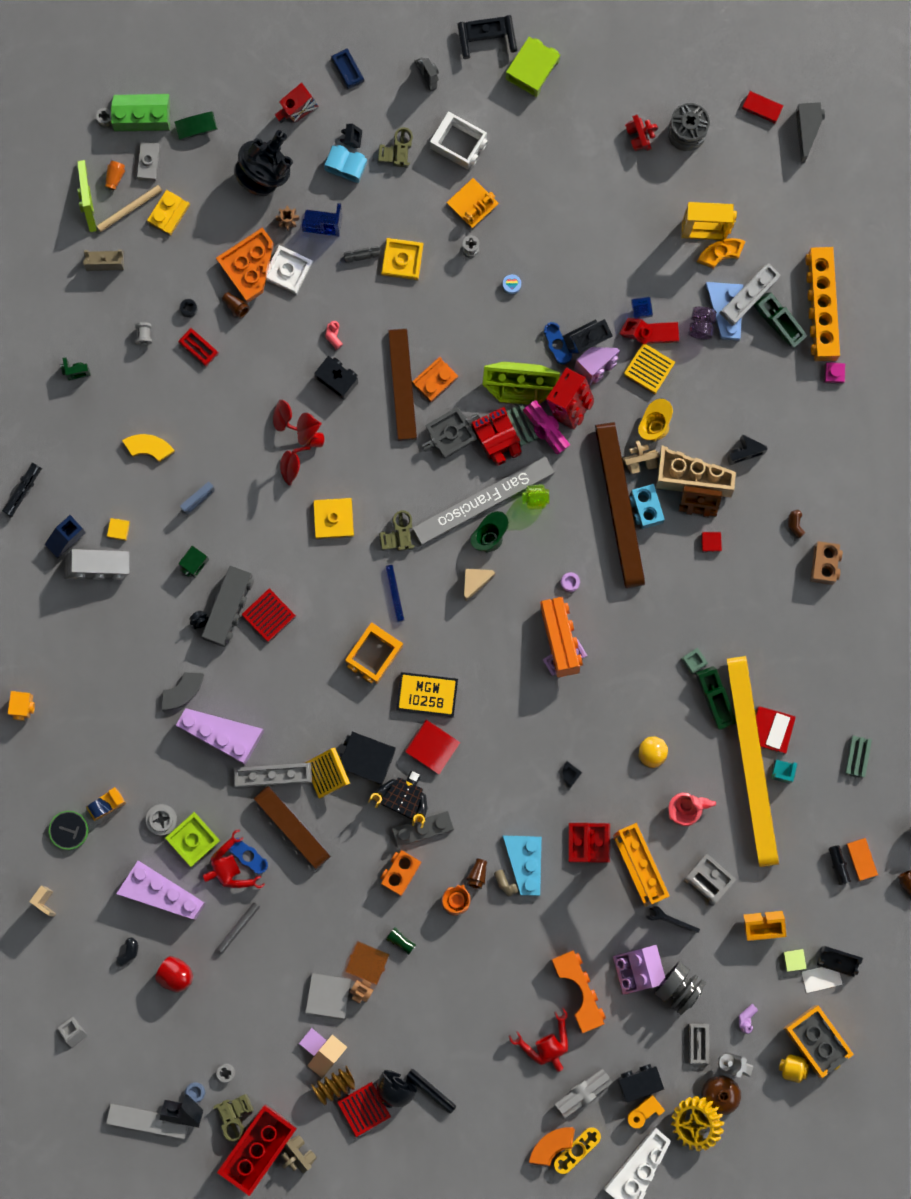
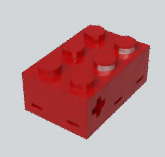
[546,367,594,430]

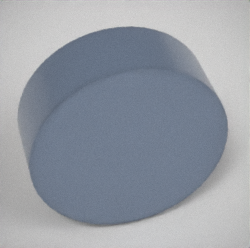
[185,1082,206,1103]

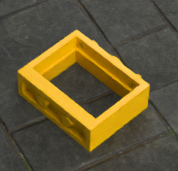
[681,202,737,240]

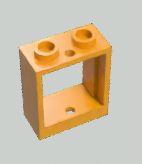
[345,622,403,684]

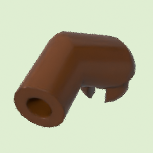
[788,510,806,539]

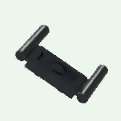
[457,15,517,59]

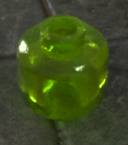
[522,484,549,510]

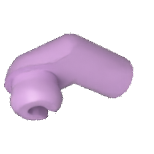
[739,1004,758,1034]

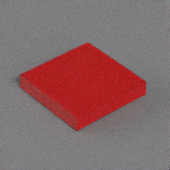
[756,706,796,754]

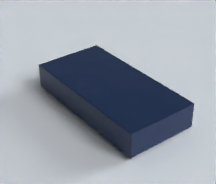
[331,48,364,89]

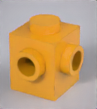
[8,691,35,721]

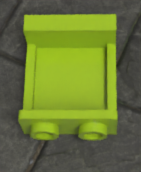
[505,37,560,97]

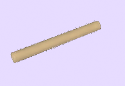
[97,185,162,232]

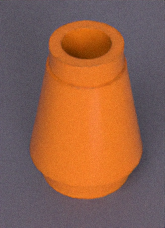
[105,161,125,190]

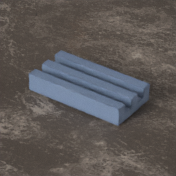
[180,482,215,514]

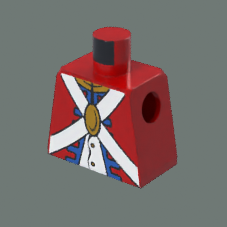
[274,82,319,123]

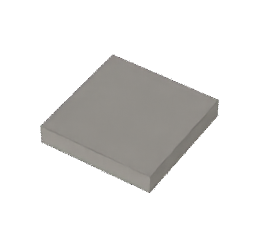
[306,973,351,1019]

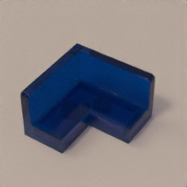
[302,203,342,237]

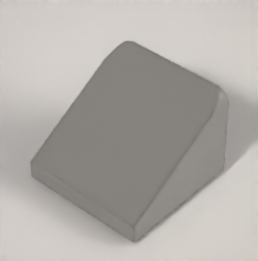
[57,1016,87,1047]

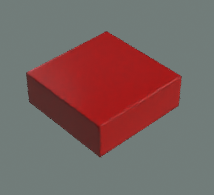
[701,532,722,552]

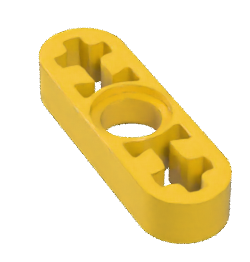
[554,1127,601,1174]

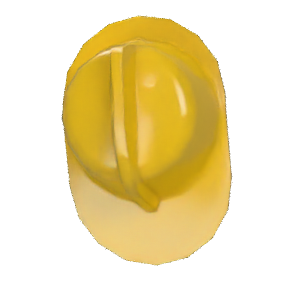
[638,399,673,442]

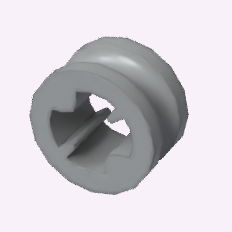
[96,108,111,127]
[217,1064,235,1083]

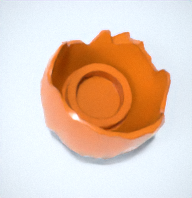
[441,885,471,916]

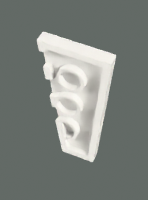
[604,1127,671,1199]

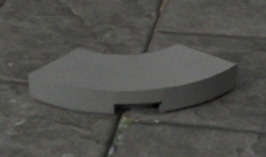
[162,672,204,710]

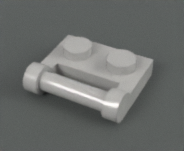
[684,854,737,906]

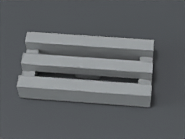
[689,1024,709,1064]

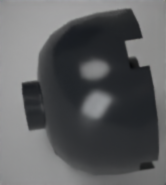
[376,1070,417,1108]

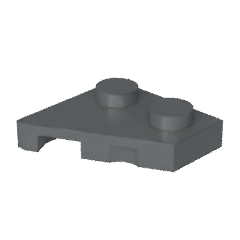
[414,57,439,92]

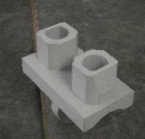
[718,1053,753,1078]

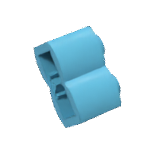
[324,145,367,183]

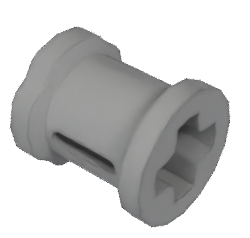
[462,235,479,257]
[135,322,152,345]

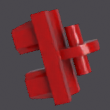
[625,114,658,151]

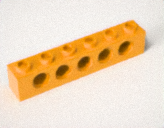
[805,247,840,361]

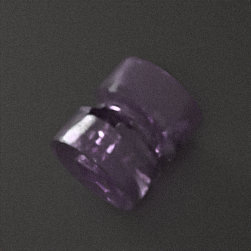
[688,306,717,340]

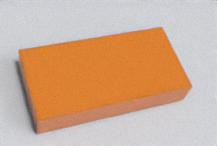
[846,838,878,881]

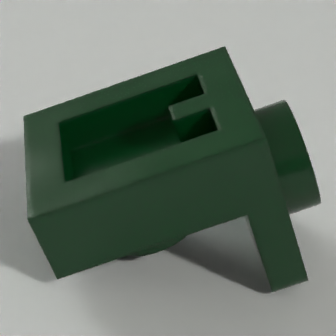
[60,357,91,380]

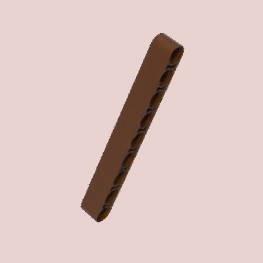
[595,422,645,588]

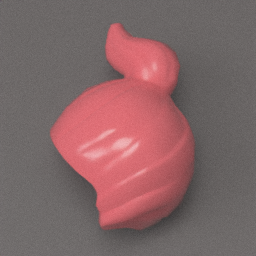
[668,792,716,826]

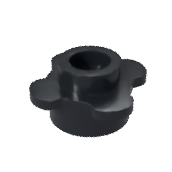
[189,611,209,629]

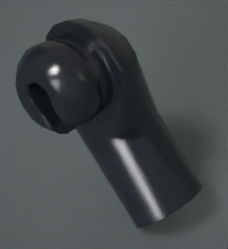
[116,937,139,967]

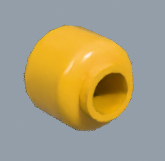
[779,1054,810,1083]

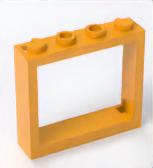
[613,823,670,907]

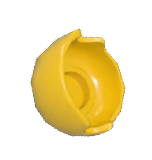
[638,736,668,768]

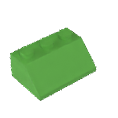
[111,94,170,131]

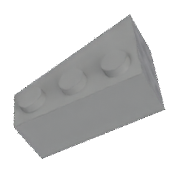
[65,549,129,580]

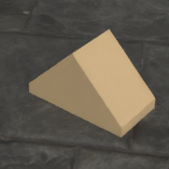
[464,569,495,601]
[307,1035,347,1078]

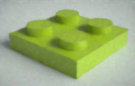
[165,812,220,867]

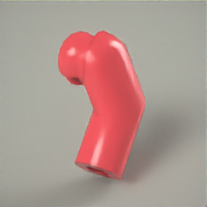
[325,321,343,350]

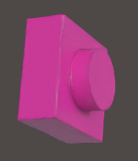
[825,362,845,384]

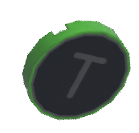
[49,811,89,850]

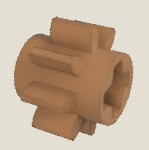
[276,206,299,231]
[349,979,374,1004]

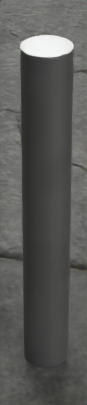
[217,903,260,953]

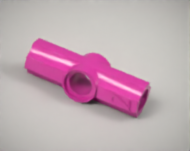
[523,400,570,455]

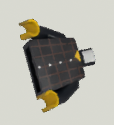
[368,771,428,828]

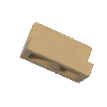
[29,886,56,917]

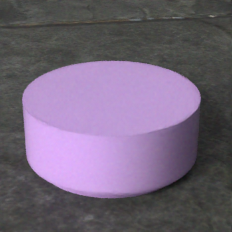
[561,572,580,592]

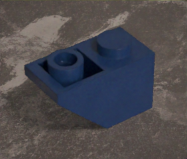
[44,515,86,558]

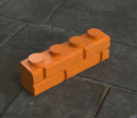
[540,597,583,678]

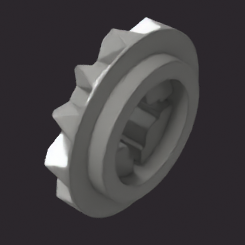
[146,804,177,835]

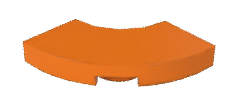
[529,1127,575,1166]

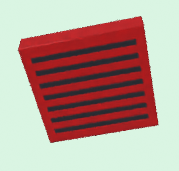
[241,588,296,642]
[337,1082,391,1137]

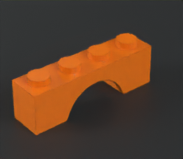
[551,950,606,1033]

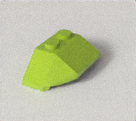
[482,362,560,405]

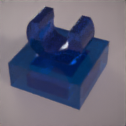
[631,297,653,319]

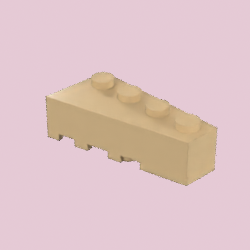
[656,445,736,498]

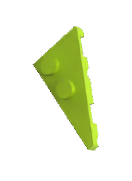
[77,160,97,232]

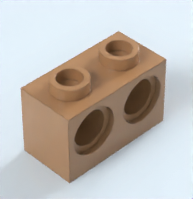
[810,541,843,585]

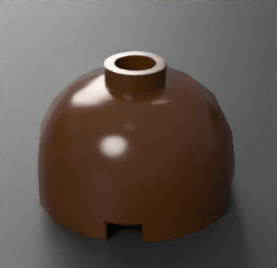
[701,1075,741,1115]

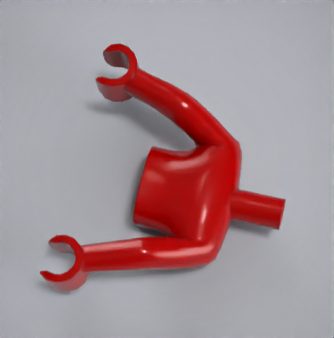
[203,829,265,888]
[509,1008,568,1072]

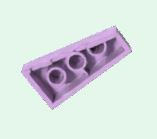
[176,708,264,765]
[116,861,206,920]

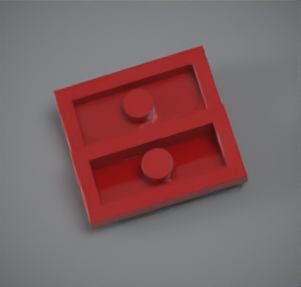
[405,720,460,775]
[569,823,610,863]

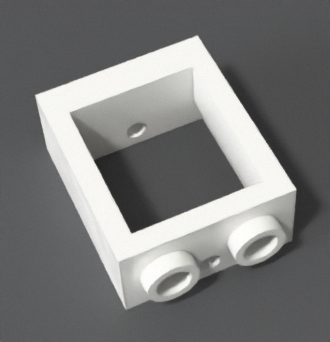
[430,111,488,170]

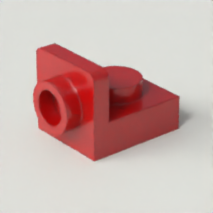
[619,318,653,344]

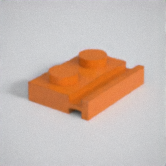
[412,357,458,402]

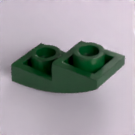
[175,111,218,140]

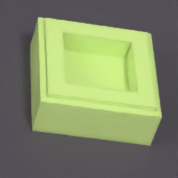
[783,949,807,972]

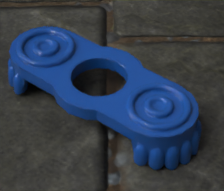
[544,322,572,365]
[229,838,268,874]

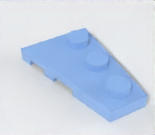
[705,282,743,341]

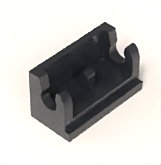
[817,946,863,977]

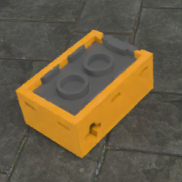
[783,1005,854,1078]

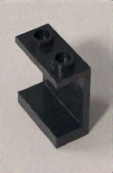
[562,319,613,353]
[339,731,396,785]

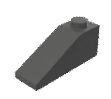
[796,102,825,163]

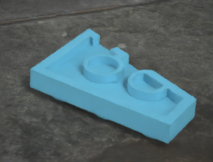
[503,836,542,896]

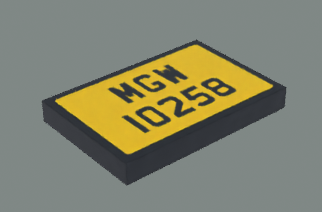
[396,672,458,718]

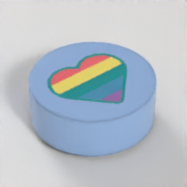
[502,274,521,294]

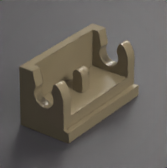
[84,249,124,271]

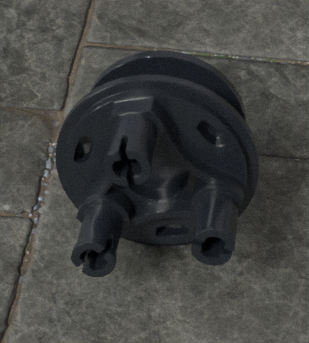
[234,130,293,196]

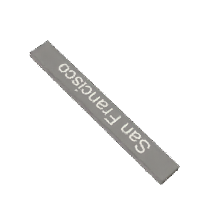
[413,456,555,545]

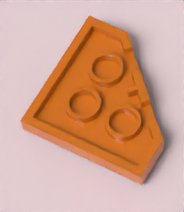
[216,227,274,303]

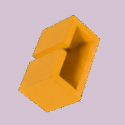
[743,911,787,941]

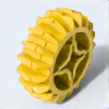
[671,1096,725,1151]

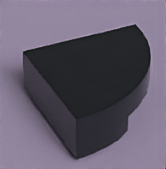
[563,761,582,788]

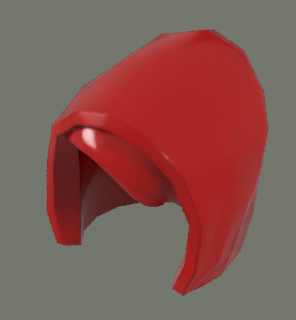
[155,956,193,993]

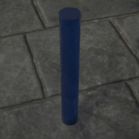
[385,565,405,622]

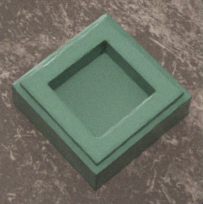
[681,647,708,674]

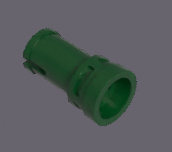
[386,927,416,955]

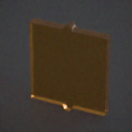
[345,941,390,985]

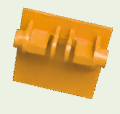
[446,178,499,229]

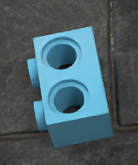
[629,484,665,530]

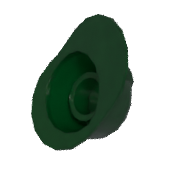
[471,511,509,553]

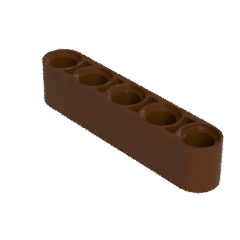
[253,786,331,870]

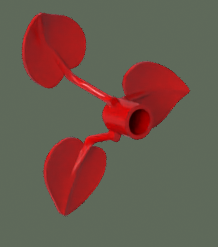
[273,399,325,486]

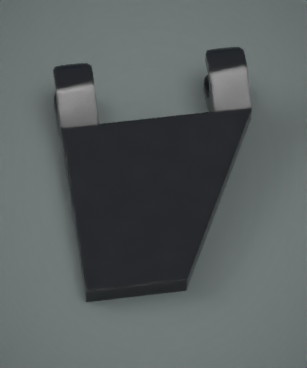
[646,906,700,933]

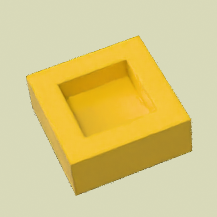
[107,518,130,541]

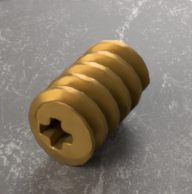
[311,1065,355,1105]

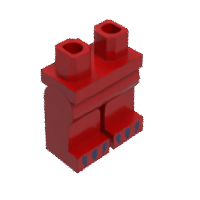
[471,407,522,466]

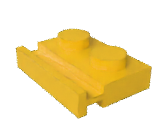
[147,189,190,236]

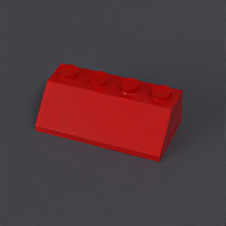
[217,1104,297,1196]

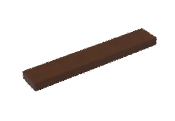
[388,328,417,441]

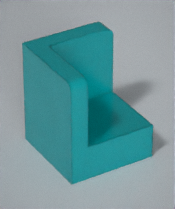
[771,760,797,784]

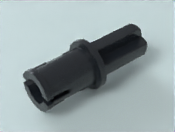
[829,845,851,885]

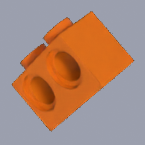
[380,850,422,896]

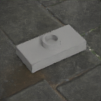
[137,142,160,181]

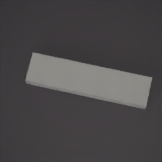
[719,262,781,326]
[233,763,312,788]
[106,1104,188,1139]

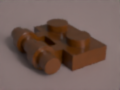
[679,486,722,518]

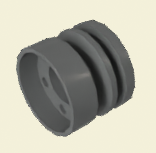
[668,103,710,151]
[654,961,706,1015]

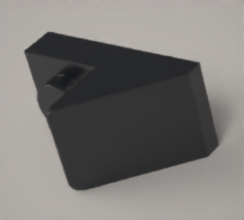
[727,435,768,465]
[160,1094,203,1128]

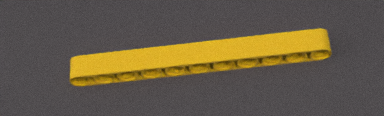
[727,656,779,867]

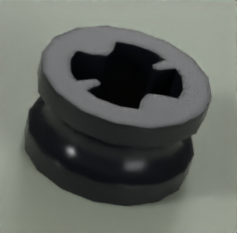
[180,299,197,318]

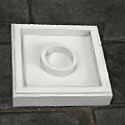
[266,245,313,295]

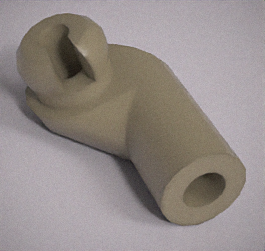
[494,870,518,896]

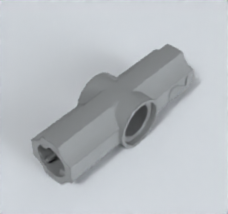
[555,1069,613,1118]

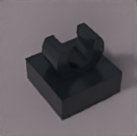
[340,123,363,148]

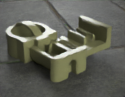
[378,127,413,167]
[379,510,415,551]
[213,1094,254,1141]

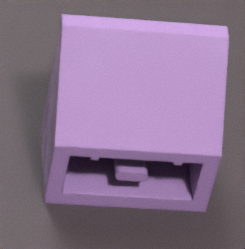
[574,347,620,386]
[613,945,666,995]

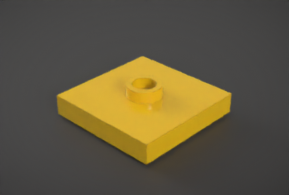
[314,498,354,539]

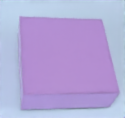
[299,1028,327,1056]

